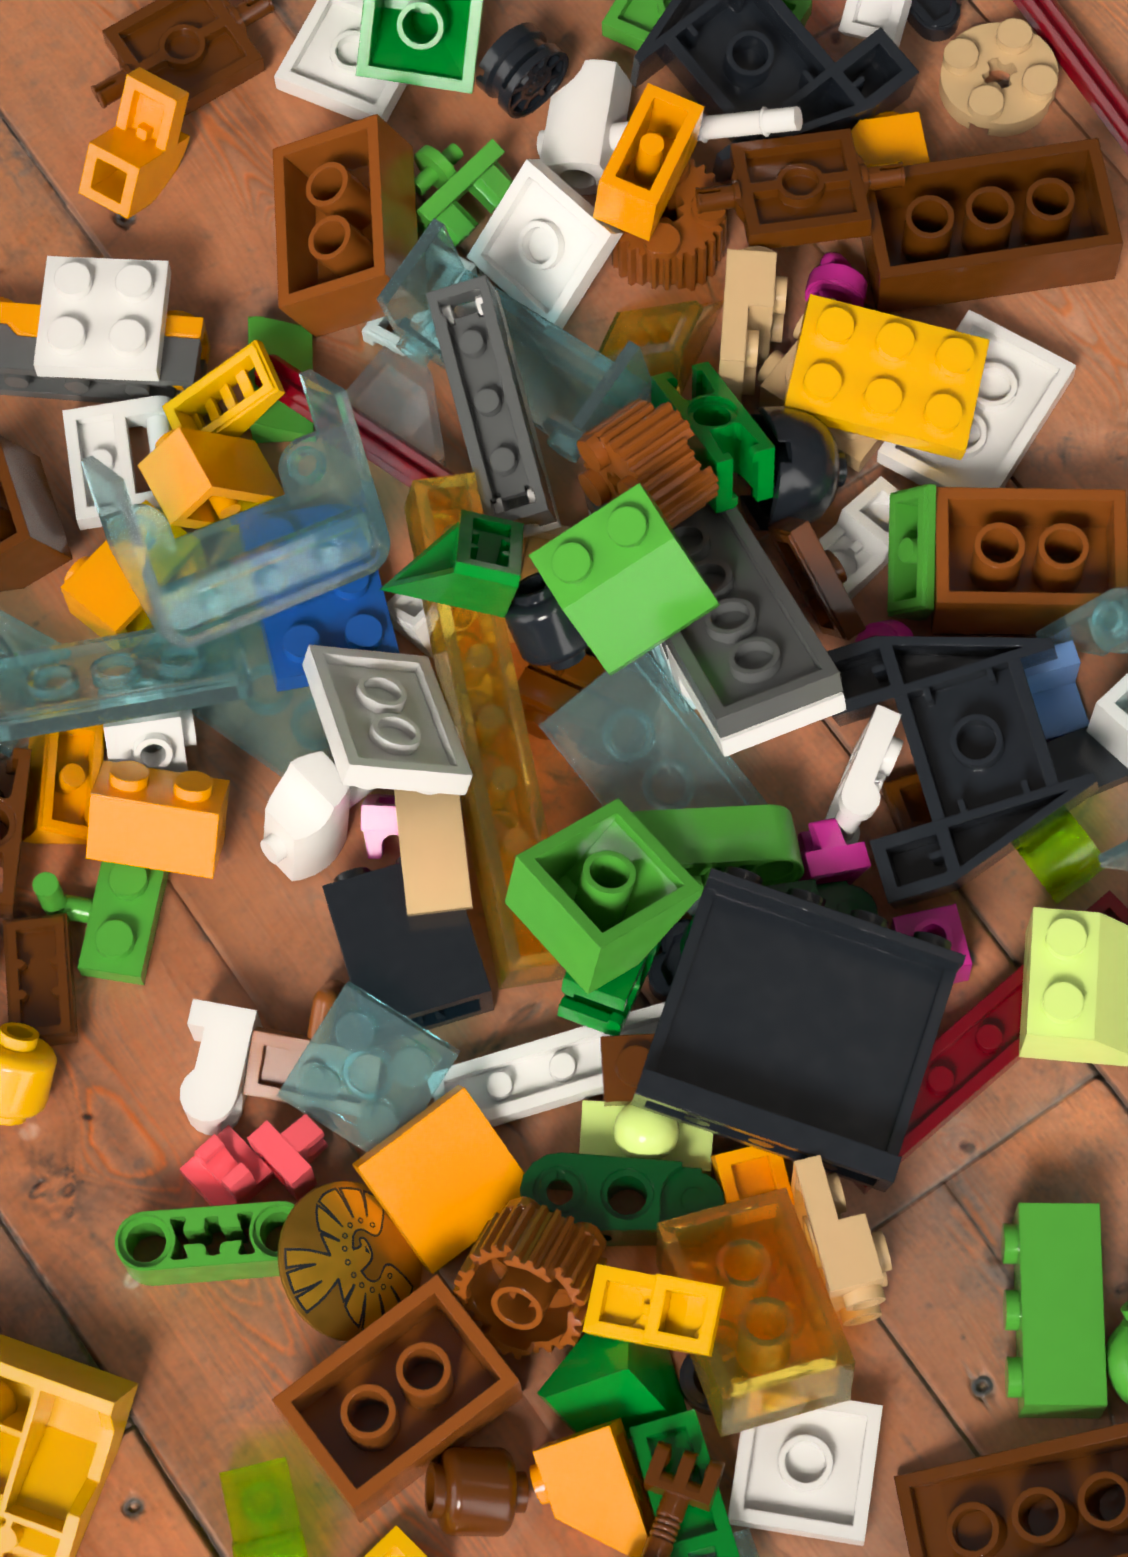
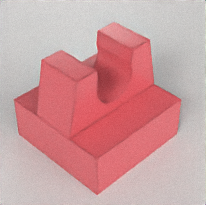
[247,1114,328,1201]
[180,1125,275,1206]

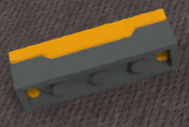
[0,297,211,403]

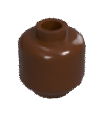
[424,1447,529,1537]

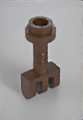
[641,1440,725,1557]

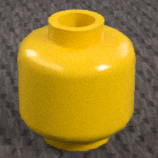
[0,1022,57,1126]

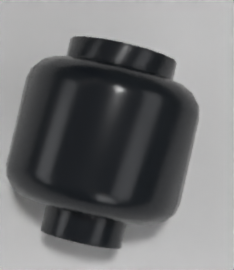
[505,572,588,670]

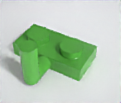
[32,861,169,985]

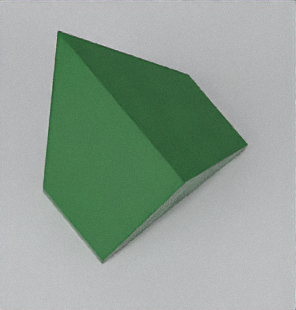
[379,509,524,618]
[537,1333,687,1439]

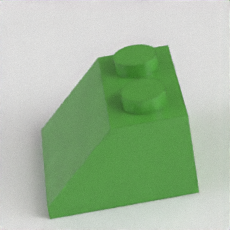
[529,483,720,676]
[505,798,703,994]

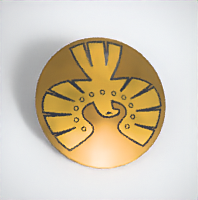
[278,1181,422,1342]

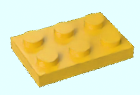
[783,294,990,460]

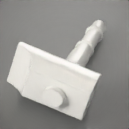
[537,59,803,195]
[260,674,498,881]

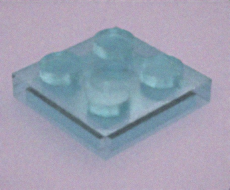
[276,981,460,1152]

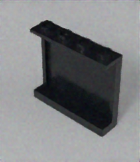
[631,866,966,1192]

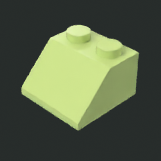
[1019,907,1128,1067]

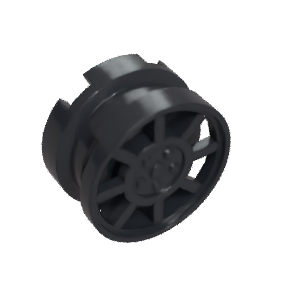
[476,22,569,119]

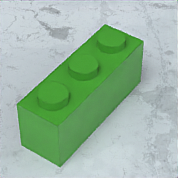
[1001,1203,1108,1419]

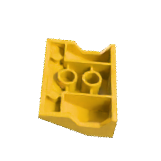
[0,1334,138,1557]

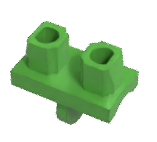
[414,139,513,251]

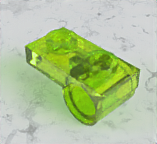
[1015,811,1109,904]
[219,1457,309,1557]

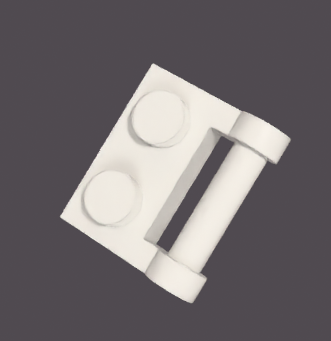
[62,395,172,530]
[824,705,904,845]

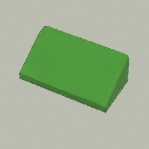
[248,316,315,443]
[887,484,936,621]

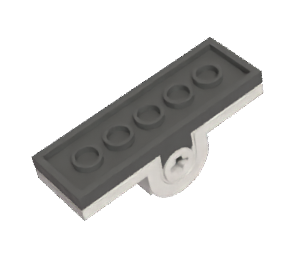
[584,493,846,757]

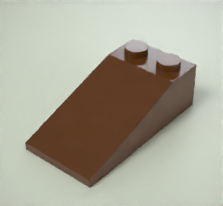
[894,1422,1128,1557]

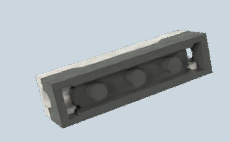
[426,275,561,538]

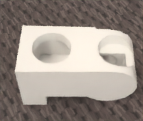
[180,999,262,1135]

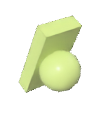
[579,1100,713,1177]

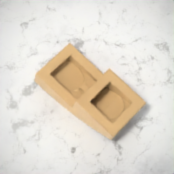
[394,790,473,916]

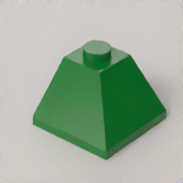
[356,0,484,94]

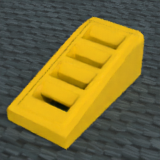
[162,340,285,437]

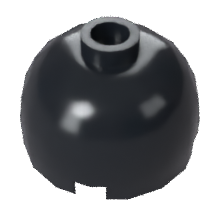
[738,406,847,531]

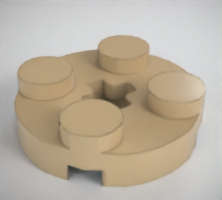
[939,18,1059,137]

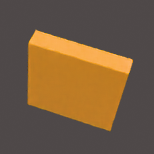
[352,1084,525,1274]

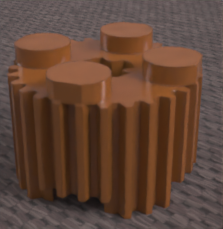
[612,159,728,291]
[577,398,719,528]
[453,1196,608,1360]

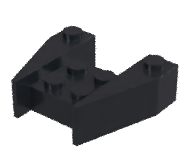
[630,0,919,183]
[827,636,1099,909]

